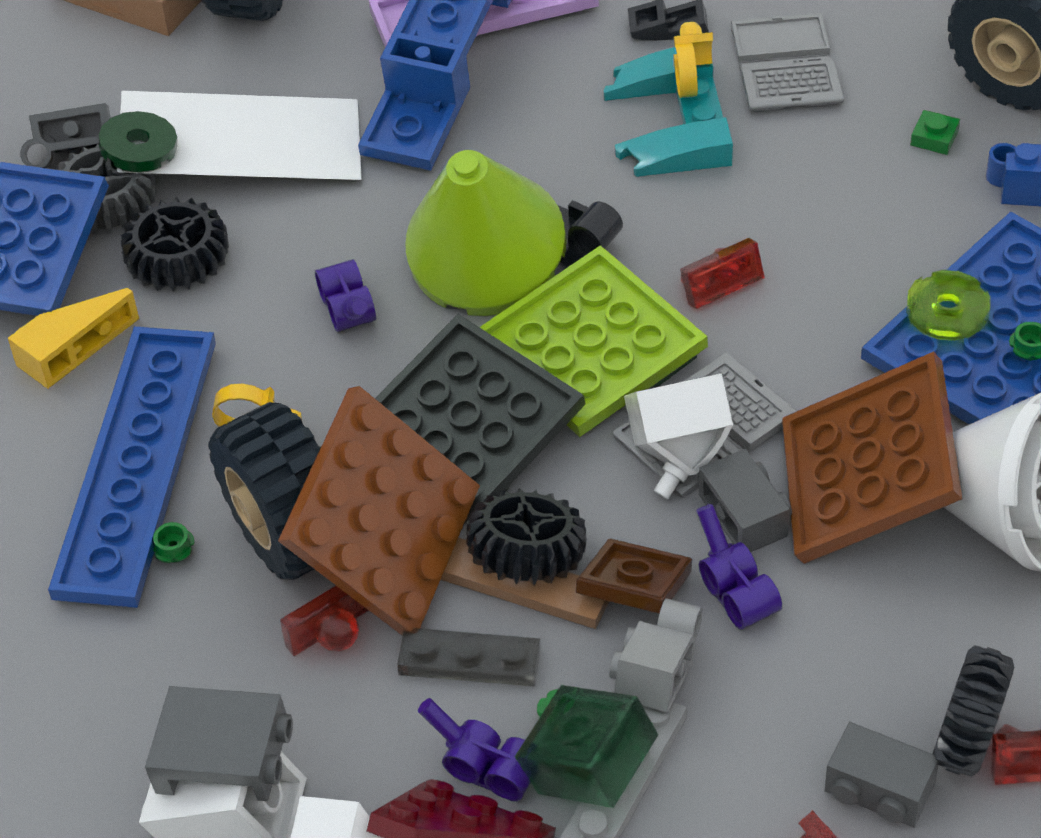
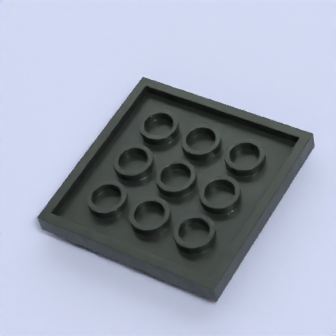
[375,314,586,521]

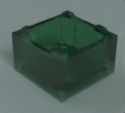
[515,685,659,808]

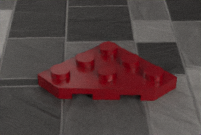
[366,779,556,838]

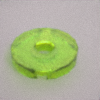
[906,270,991,341]

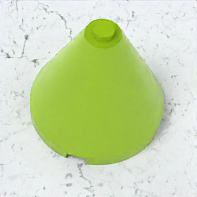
[405,150,566,316]

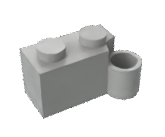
[609,598,703,712]

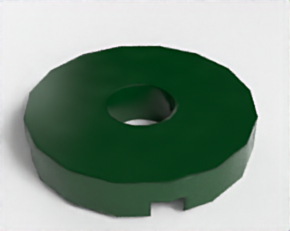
[99,111,177,173]

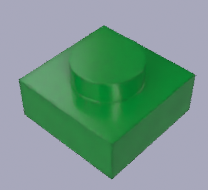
[910,110,960,155]

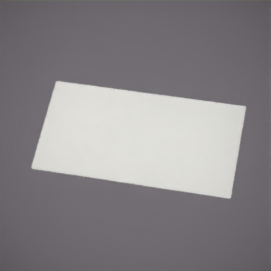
[117,91,361,180]

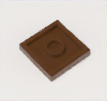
[576,538,692,614]

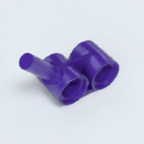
[315,259,377,332]
[696,504,782,630]
[418,698,544,801]

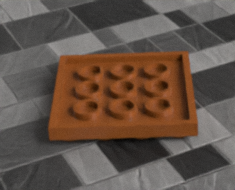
[782,351,963,564]
[278,386,480,638]

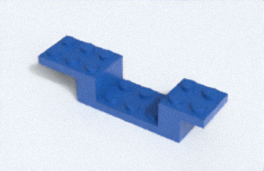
[358,0,512,171]

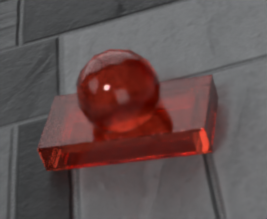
[280,586,369,656]

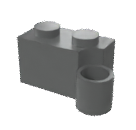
[20,103,111,168]

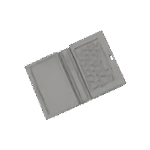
[731,13,844,112]
[612,352,797,497]

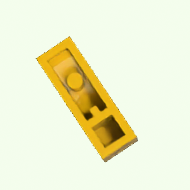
[8,288,139,389]

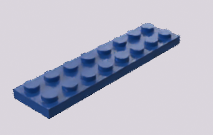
[48,326,216,608]

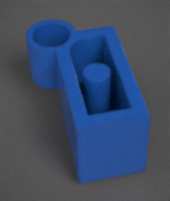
[986,143,1041,207]

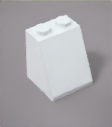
[139,751,307,838]

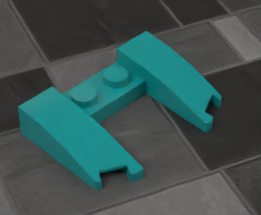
[603,47,733,177]

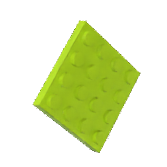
[480,245,708,437]

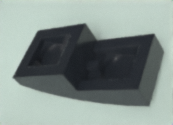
[628,0,709,41]

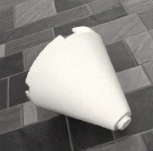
[944,393,1041,572]

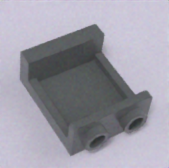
[145,686,293,801]

